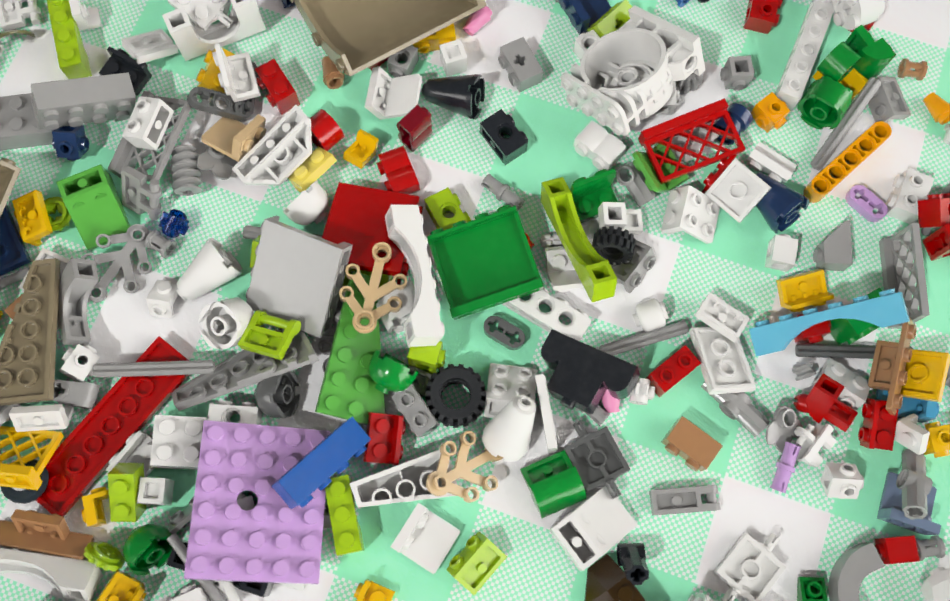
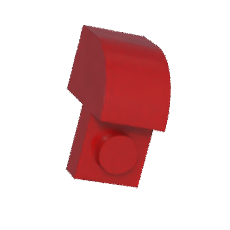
[805,373,858,432]

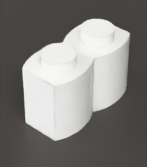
[573,120,626,171]

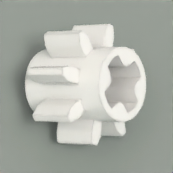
[628,378,655,405]

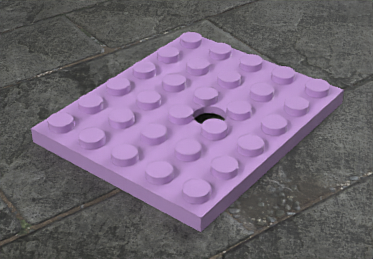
[184,420,330,585]

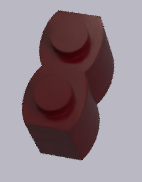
[397,104,433,152]

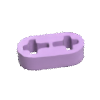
[845,185,888,222]

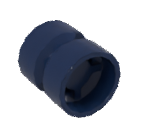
[712,103,753,145]

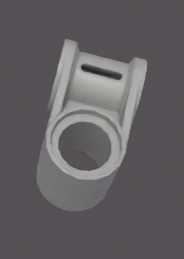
[53,379,100,410]

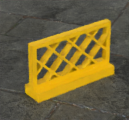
[0,426,64,490]

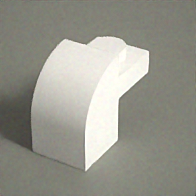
[598,202,643,234]

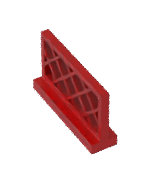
[638,98,746,184]

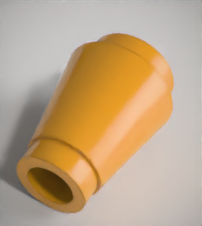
[923,92,950,125]

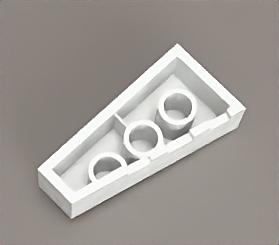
[349,449,458,507]

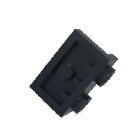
[99,46,152,96]

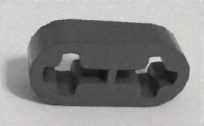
[484,316,525,350]

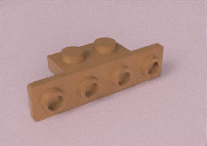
[868,317,917,415]
[0,509,94,560]

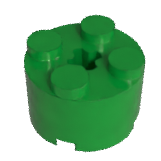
[797,76,853,130]

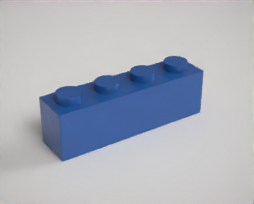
[271,417,371,509]

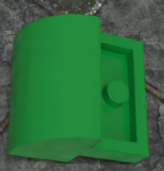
[845,25,896,80]
[520,450,586,519]

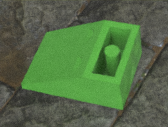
[57,164,130,251]

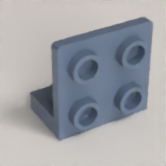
[877,472,941,535]

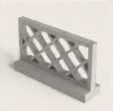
[108,91,192,182]
[879,223,930,329]

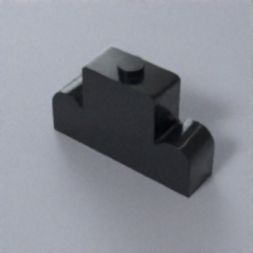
[541,329,640,414]

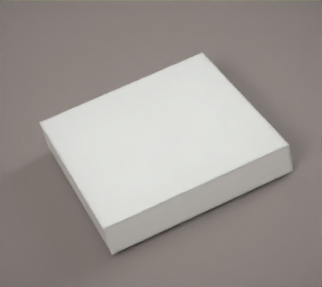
[704,158,771,223]

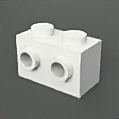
[122,96,174,150]
[886,168,935,224]

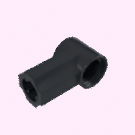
[617,543,649,585]

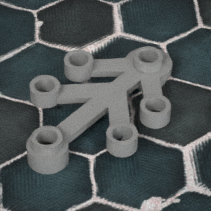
[82,224,152,303]

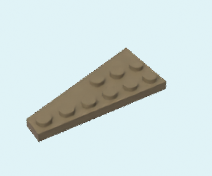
[0,258,61,406]

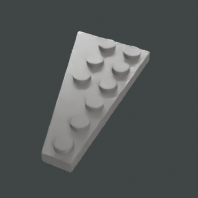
[171,328,320,411]

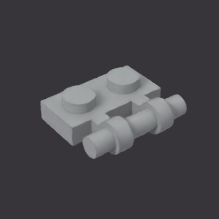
[121,166,162,220]

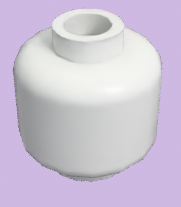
[632,298,669,332]

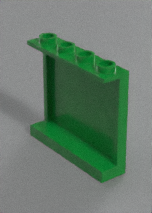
[427,205,544,320]

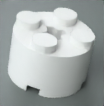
[831,0,884,30]
[376,280,415,334]
[199,297,254,349]

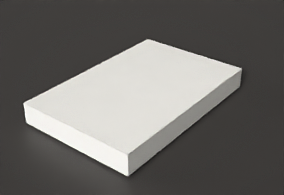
[689,327,757,395]
[535,374,558,454]

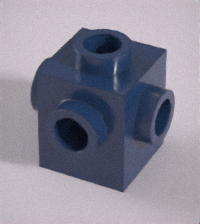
[52,125,89,161]

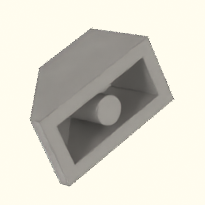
[813,220,853,271]

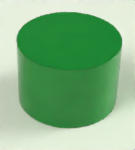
[817,41,862,82]

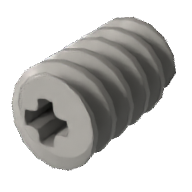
[171,145,202,196]

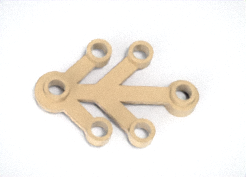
[339,242,407,334]
[426,431,504,503]

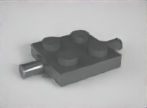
[563,420,631,499]

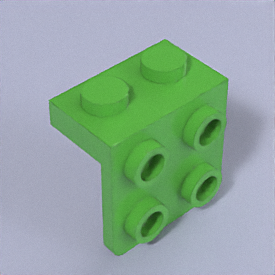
[632,140,690,193]

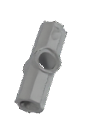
[701,382,770,437]
[896,449,933,520]

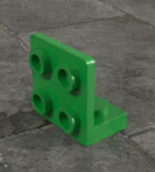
[570,169,618,223]

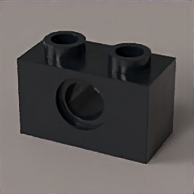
[480,109,528,165]

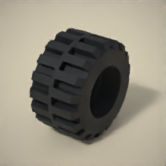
[425,364,486,428]

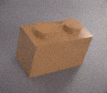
[661,416,723,471]

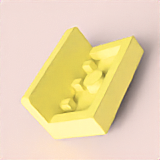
[288,146,337,192]

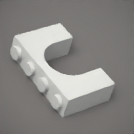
[162,0,266,61]

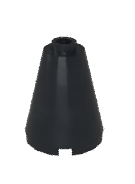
[422,74,485,120]

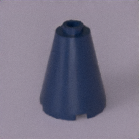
[754,172,810,234]

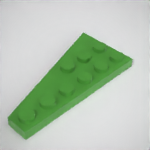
[315,271,385,425]

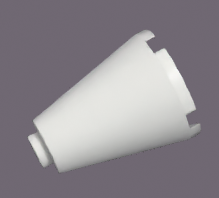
[176,238,243,301]
[482,395,536,462]

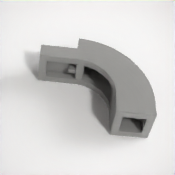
[57,258,99,345]
[828,542,885,601]

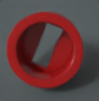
[793,393,808,413]

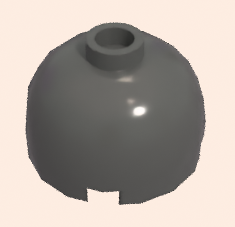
[254,371,300,418]

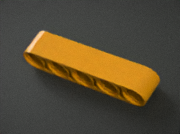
[803,121,892,203]

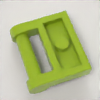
[237,310,301,360]

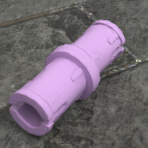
[770,442,801,494]

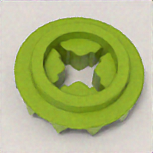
[44,197,71,231]
[84,542,125,571]

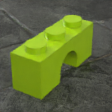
[325,474,365,556]

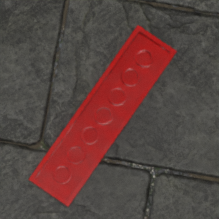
[36,336,189,517]

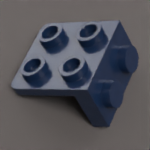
[559,0,612,35]

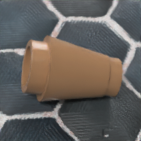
[322,56,345,89]

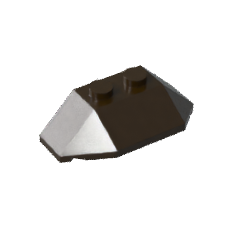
[584,554,646,601]

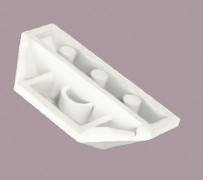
[232,105,312,186]

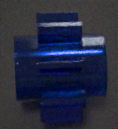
[159,209,189,238]

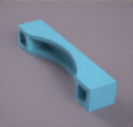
[749,289,910,357]

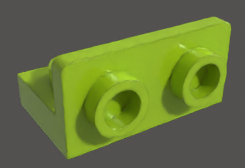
[446,532,507,596]

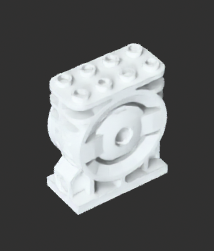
[560,5,705,136]

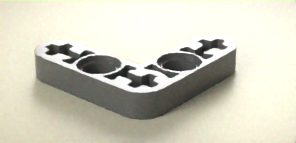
[187,61,258,122]

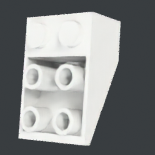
[549,486,638,571]

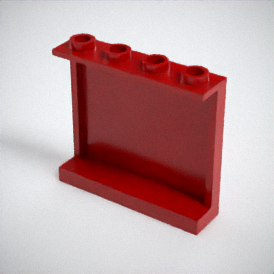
[322,182,423,285]

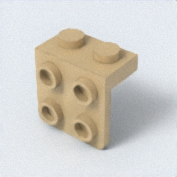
[201,114,266,162]

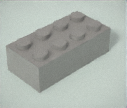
[31,72,136,130]
[0,93,53,151]

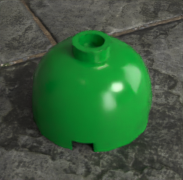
[369,349,419,394]
[123,523,173,576]

